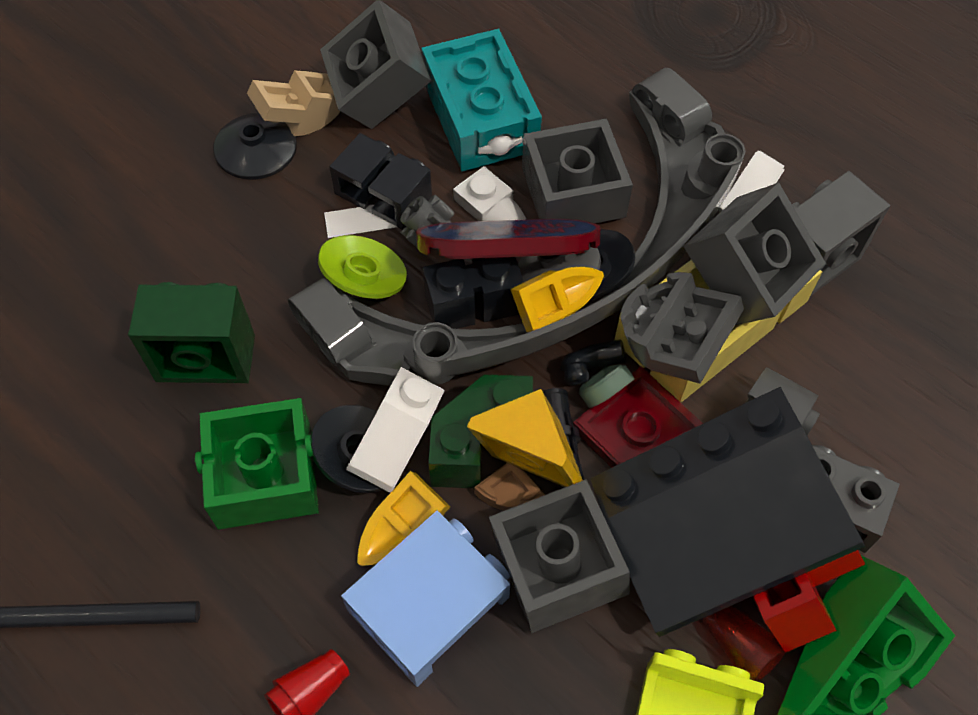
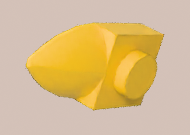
[510,267,604,332]
[357,471,450,566]

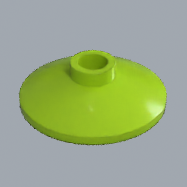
[318,235,407,299]

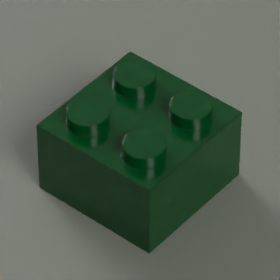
[128,282,255,383]

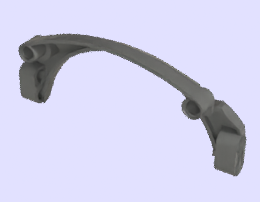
[287,67,745,386]

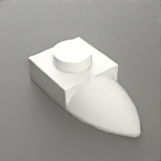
[453,166,526,221]

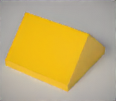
[467,389,583,487]

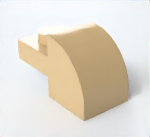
[247,70,340,136]

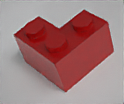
[754,550,865,653]

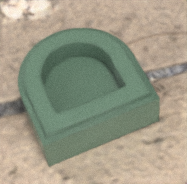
[579,365,634,407]

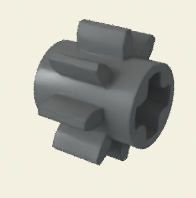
[401,195,455,249]

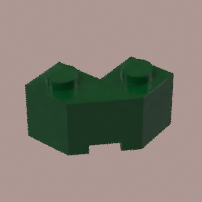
[429,375,533,488]

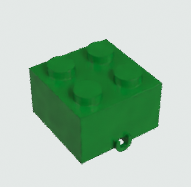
[195,398,319,530]

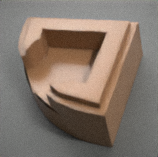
[474,463,545,510]

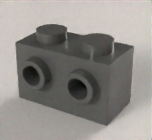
[812,445,900,553]

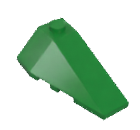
[778,555,956,715]

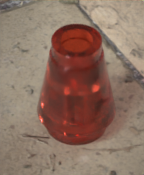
[703,606,785,682]

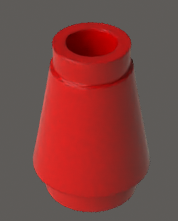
[264,649,350,715]

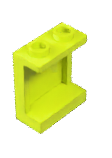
[636,649,764,715]

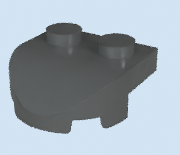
[621,272,744,384]

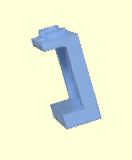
[341,510,510,687]

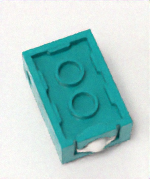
[421,29,542,172]

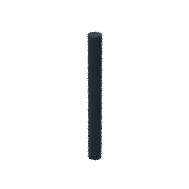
[0,601,200,628]

